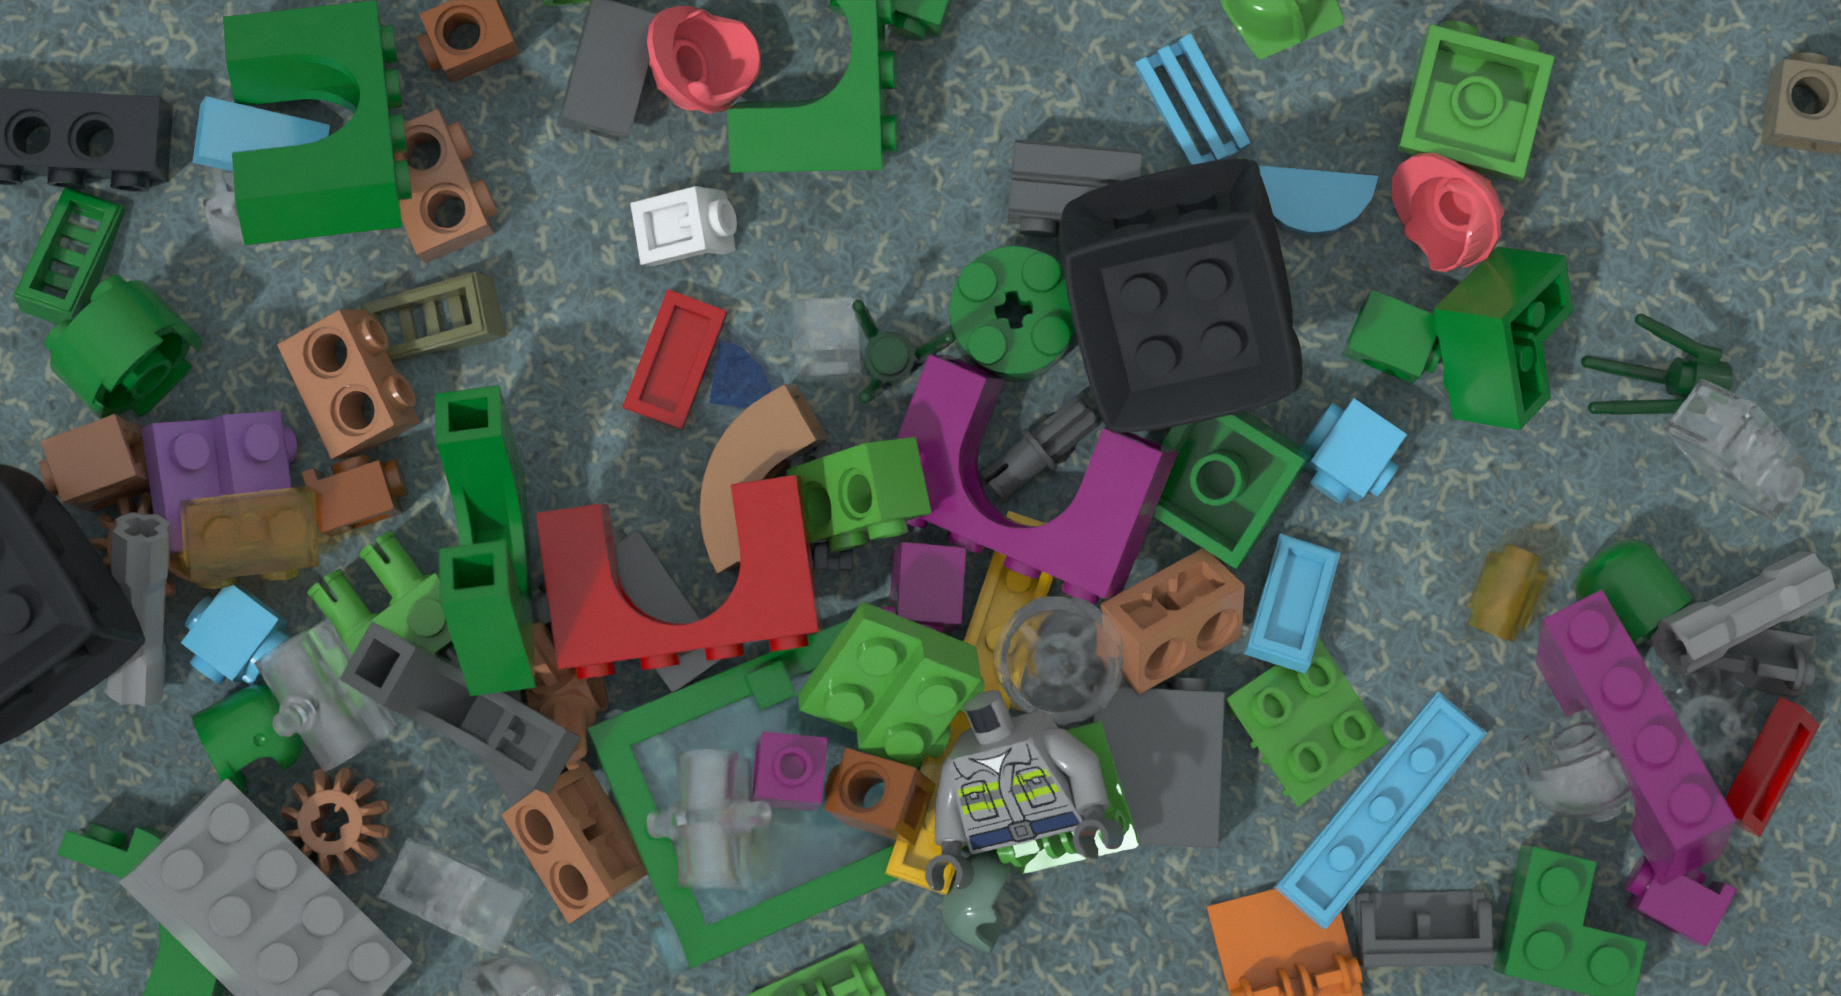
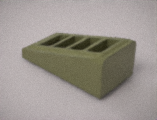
[362,272,506,363]

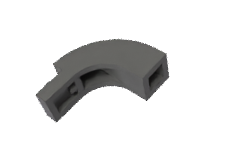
[339,622,581,795]

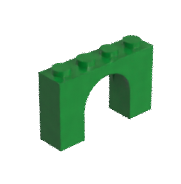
[223,0,412,245]
[727,0,900,173]
[435,385,536,696]

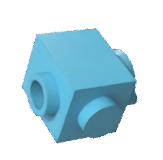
[1301,398,1407,504]
[181,581,291,686]

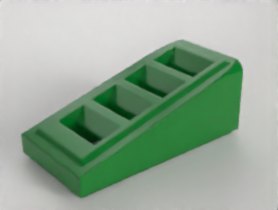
[13,188,125,325]

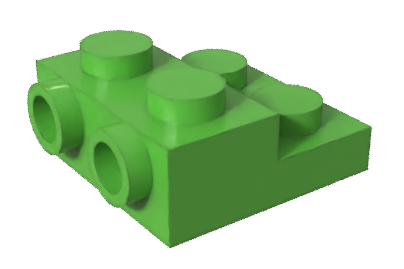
[1396,21,1555,183]
[798,601,984,768]

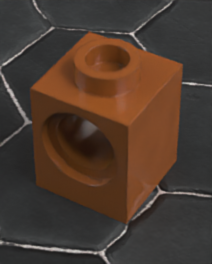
[417,0,521,83]
[824,748,936,846]

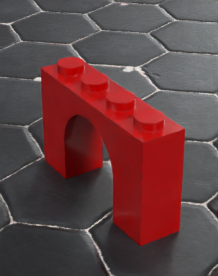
[535,475,822,679]

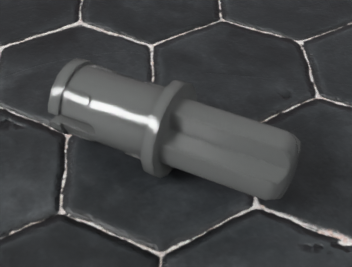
[979,397,1099,503]

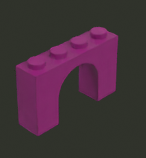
[897,354,1178,604]
[1536,590,1737,886]

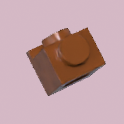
[301,455,408,537]

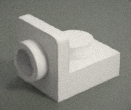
[630,186,737,266]

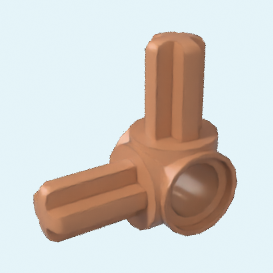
[526,620,608,770]

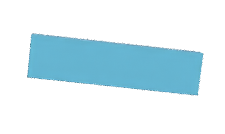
[1273,691,1487,930]

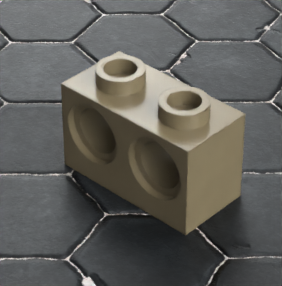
[1761,53,1841,156]

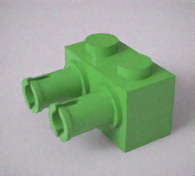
[307,530,453,704]

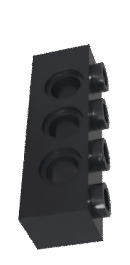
[0,88,173,192]

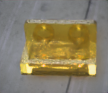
[176,486,319,588]

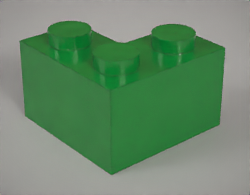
[1433,247,1574,430]
[1493,845,1647,996]

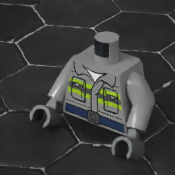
[925,690,1124,891]

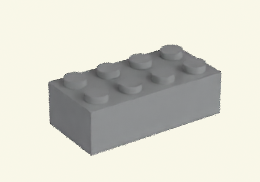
[119,778,413,996]

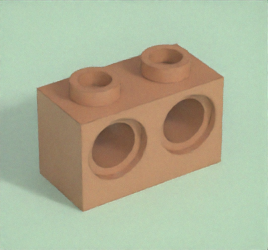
[395,109,498,263]
[277,309,421,459]
[39,414,150,512]
[1100,548,1245,695]
[501,761,648,924]

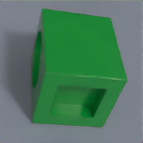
[1341,289,1442,384]

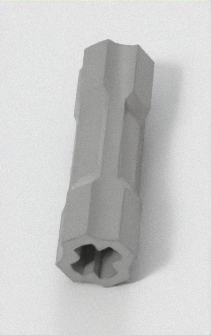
[107,512,171,707]
[1651,551,1835,674]

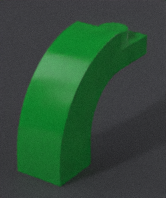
[57,822,225,996]

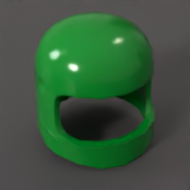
[1575,539,1693,646]
[191,684,305,795]

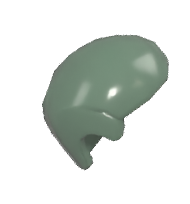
[942,849,1018,955]

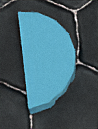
[1259,165,1379,236]

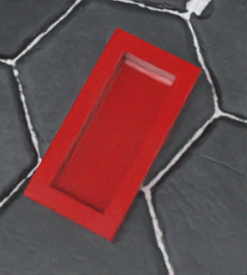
[622,289,728,431]
[1725,697,1820,837]

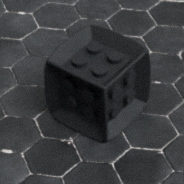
[1059,159,1303,432]
[0,463,146,745]

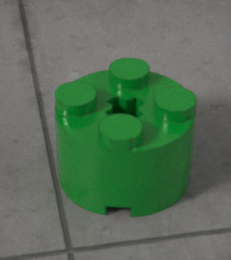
[949,246,1075,382]
[44,274,201,419]

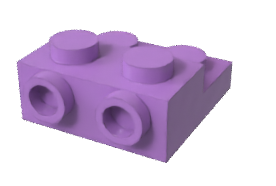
[141,411,306,554]

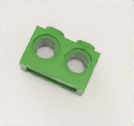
[786,437,932,552]

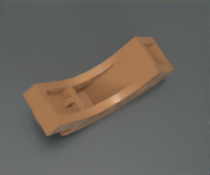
[700,384,829,573]

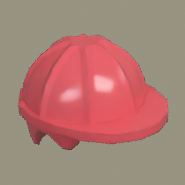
[647,6,761,114]
[1391,153,1504,272]

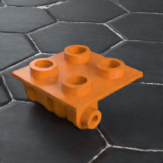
[1206,889,1363,996]

